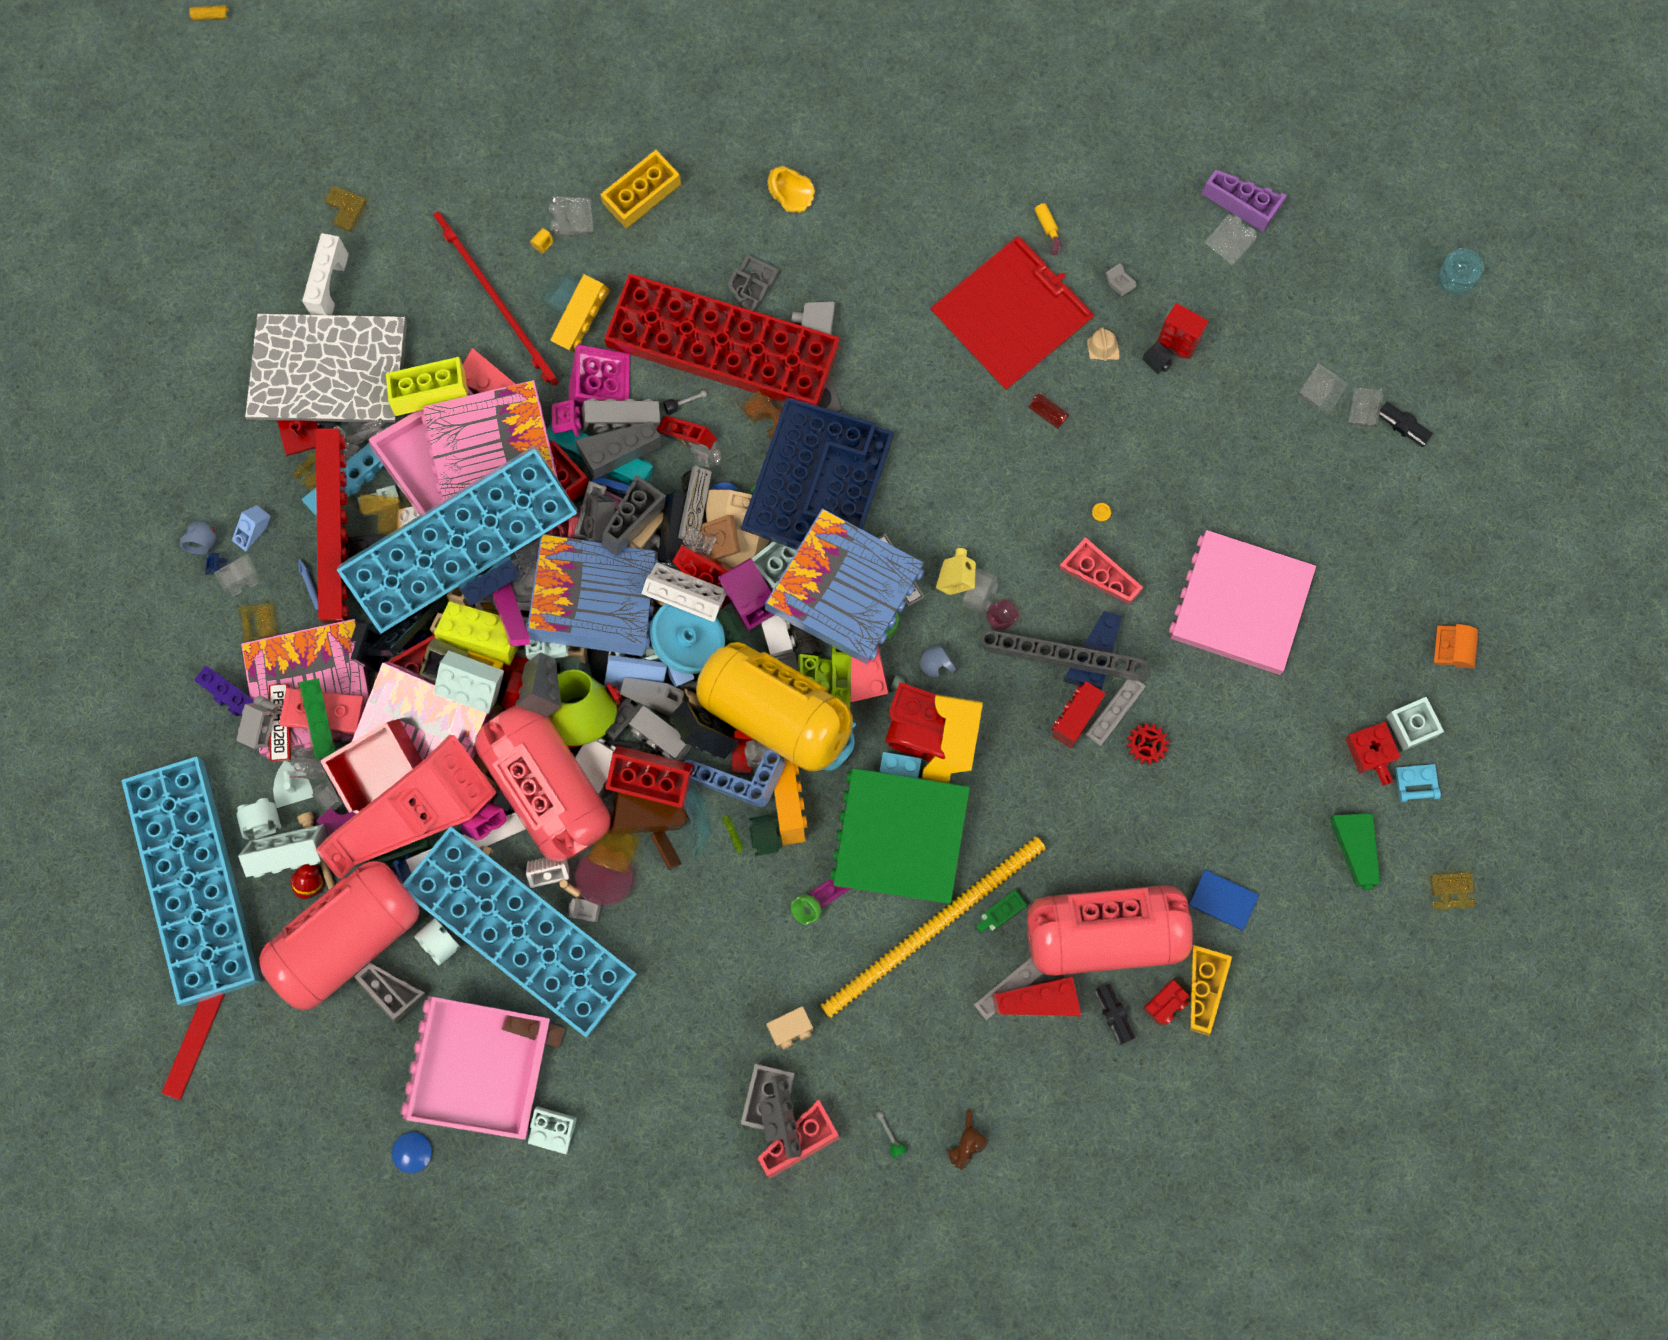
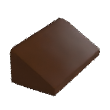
[650,831,682,870]

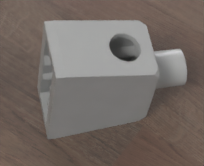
[792,302,835,335]

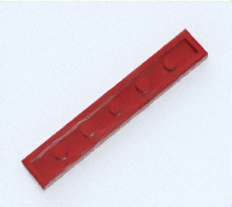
[161,994,225,1100]

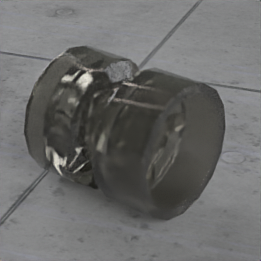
[792,628,822,657]

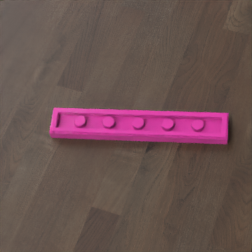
[492,583,530,646]

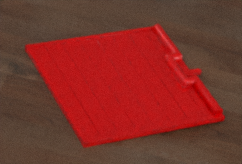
[930,236,1094,390]

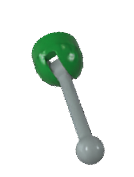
[876,1111,908,1159]

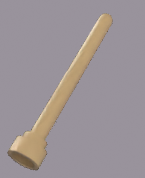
[297,812,335,890]

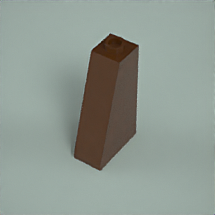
[609,792,688,835]

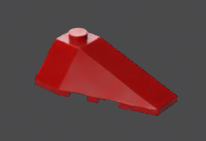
[672,545,734,614]

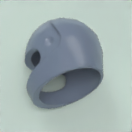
[180,520,216,555]
[919,645,956,678]

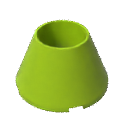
[548,670,617,746]

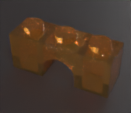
[742,391,782,440]

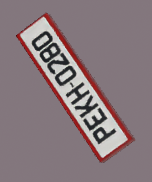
[269,684,291,762]

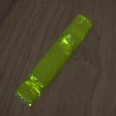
[721,815,743,855]

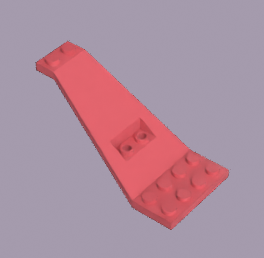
[315,734,497,879]

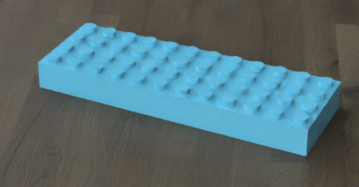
[337,445,577,634]
[121,756,261,1007]
[403,826,637,1038]

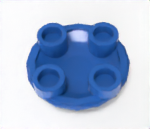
[392,1132,432,1173]

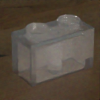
[214,554,262,596]
[961,568,999,615]

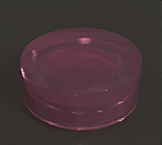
[1050,236,1061,256]

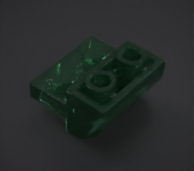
[717,603,750,645]

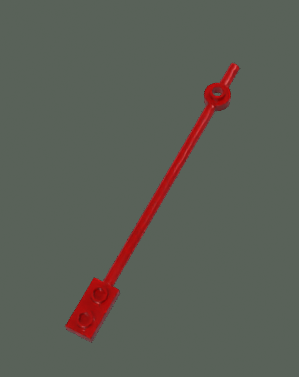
[433,211,559,386]

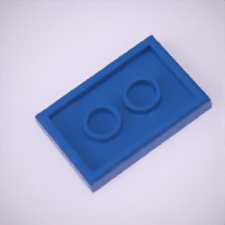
[1188,870,1259,931]

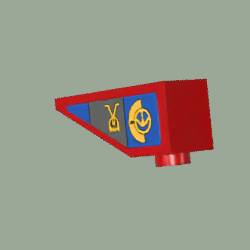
[657,415,717,454]

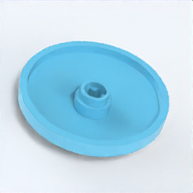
[650,604,725,674]

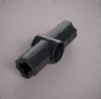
[1377,401,1433,448]
[1094,983,1135,1046]

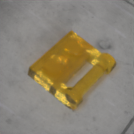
[239,602,277,643]

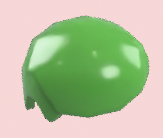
[790,894,822,925]

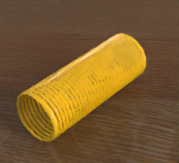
[190,5,228,20]

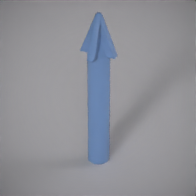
[299,559,318,611]

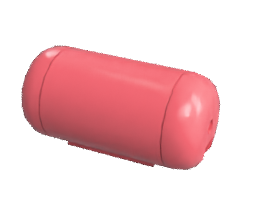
[475,705,611,862]
[259,861,419,1010]
[1027,885,1193,975]

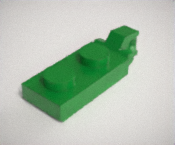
[975,890,1027,934]

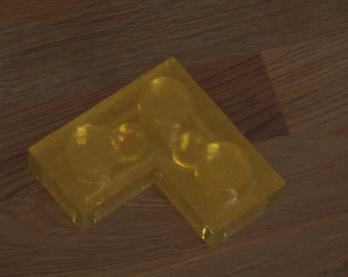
[325,186,367,232]
[359,494,400,535]

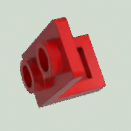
[732,730,754,774]

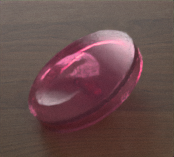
[575,850,633,906]

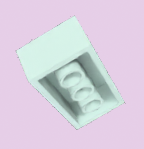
[238,824,328,877]

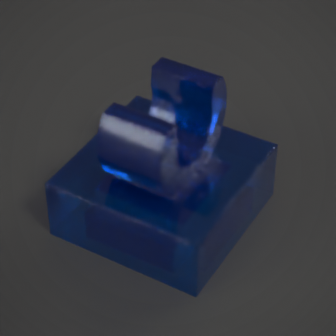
[205,552,227,575]

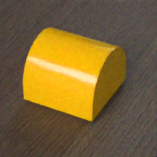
[530,228,554,254]

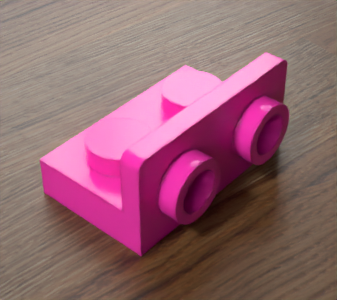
[552,399,582,437]

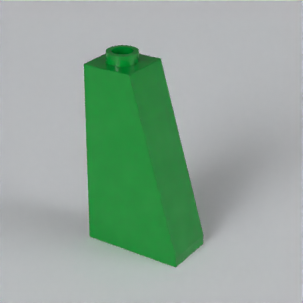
[1330,814,1380,890]

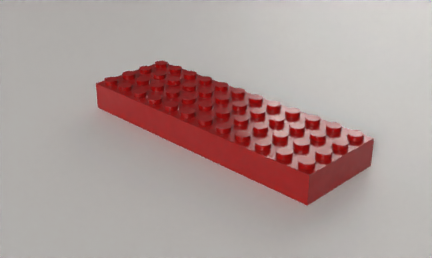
[604,273,840,406]

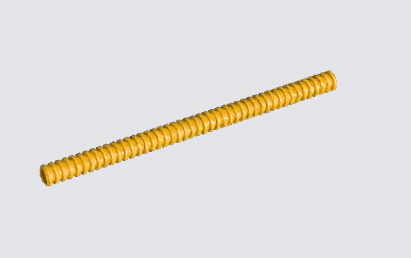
[821,836,1046,1018]

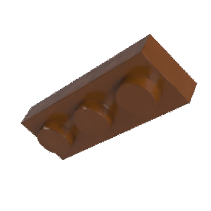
[502,1011,565,1048]

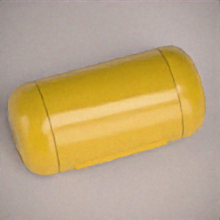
[696,642,853,772]

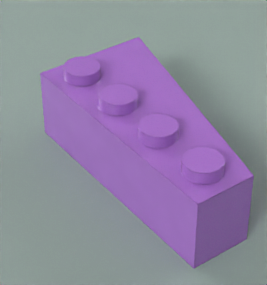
[1202,170,1287,232]

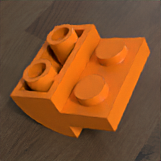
[1434,624,1478,668]

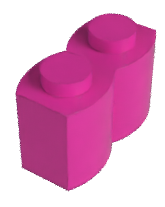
[460,802,507,840]

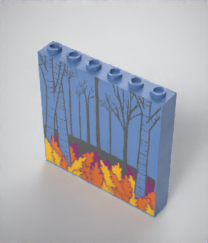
[765,509,924,664]
[527,534,658,656]

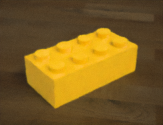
[600,150,681,229]

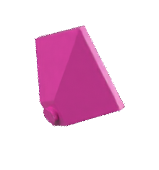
[569,345,630,407]

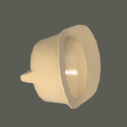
[1087,328,1119,361]

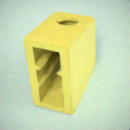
[936,548,976,595]

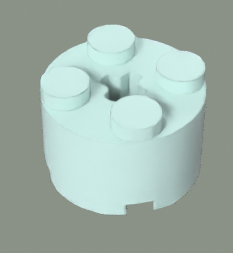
[236,798,281,839]
[414,918,461,965]

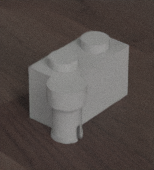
[236,695,280,749]

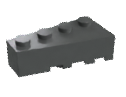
[576,422,661,479]
[602,475,666,556]

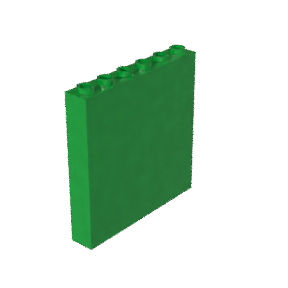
[830,767,970,904]

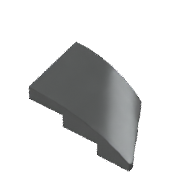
[727,254,780,312]

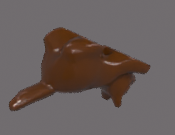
[946,1110,987,1170]

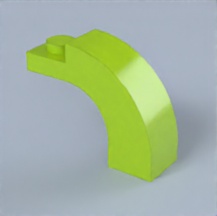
[831,646,851,709]

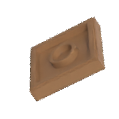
[700,515,741,560]

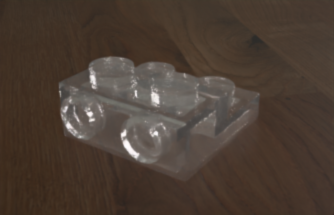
[549,196,594,237]
[1204,214,1258,266]

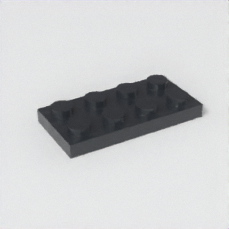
[368,600,443,656]

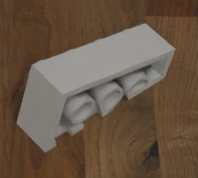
[580,399,660,434]

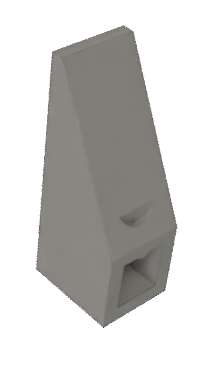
[620,677,684,717]

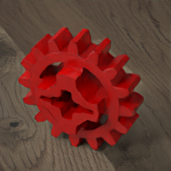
[1126,723,1169,766]

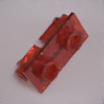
[1028,393,1069,429]

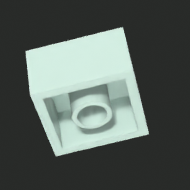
[1386,697,1444,751]

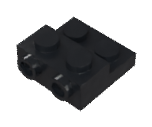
[350,621,386,673]

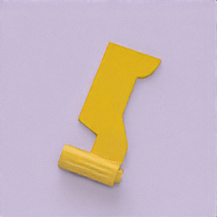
[922,695,983,782]

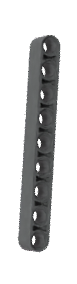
[981,630,1150,682]

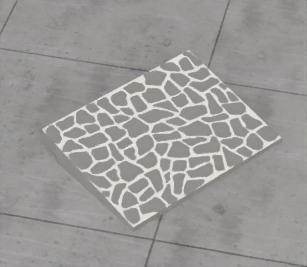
[245,314,407,423]

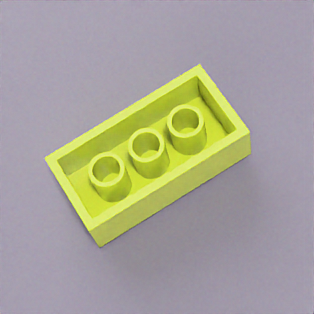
[386,357,468,416]
[434,601,519,666]

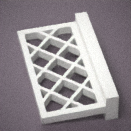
[642,562,726,622]

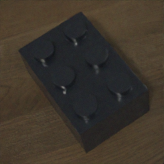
[670,700,739,759]

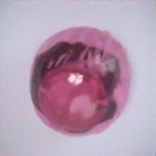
[986,599,1019,630]

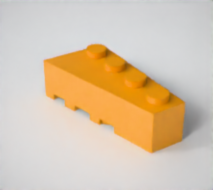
[771,758,807,845]

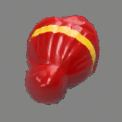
[290,864,324,900]

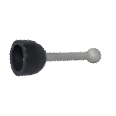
[663,390,707,415]

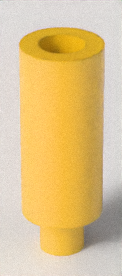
[1034,203,1058,240]

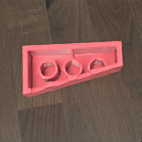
[463,348,516,394]
[1060,537,1143,605]
[851,646,889,702]
[758,1100,840,1179]

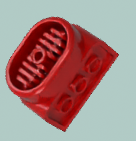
[885,682,946,762]

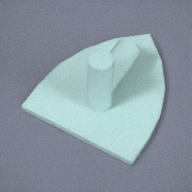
[273,761,314,808]

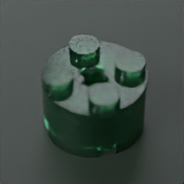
[748,814,782,856]

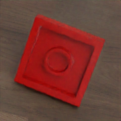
[277,420,319,456]

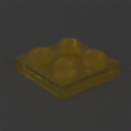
[589,828,640,874]

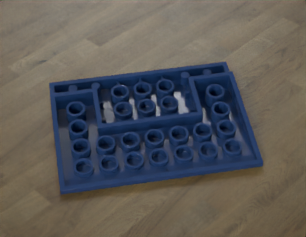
[741,397,894,550]

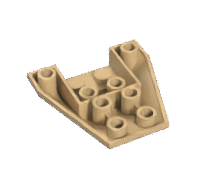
[705,490,770,567]

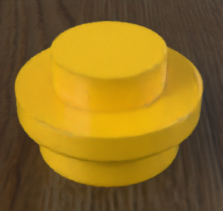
[1092,503,1111,522]

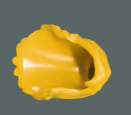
[767,166,815,213]

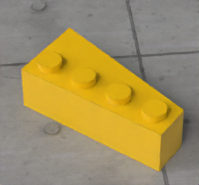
[550,274,611,353]
[1190,945,1232,1036]

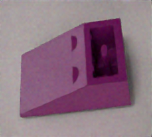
[718,558,774,631]

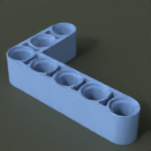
[684,750,785,807]

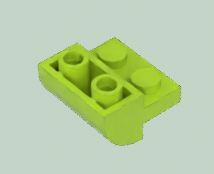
[797,654,832,694]

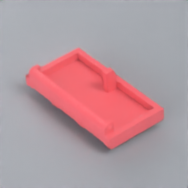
[279,688,365,734]

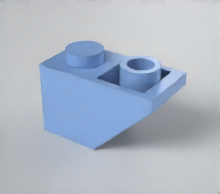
[232,505,271,551]
[666,666,695,687]

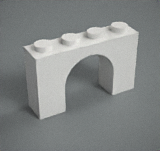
[302,233,349,315]

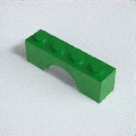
[297,678,335,759]

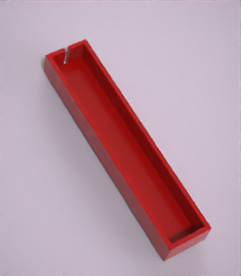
[315,429,350,624]

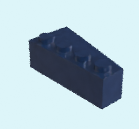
[1063,611,1122,690]

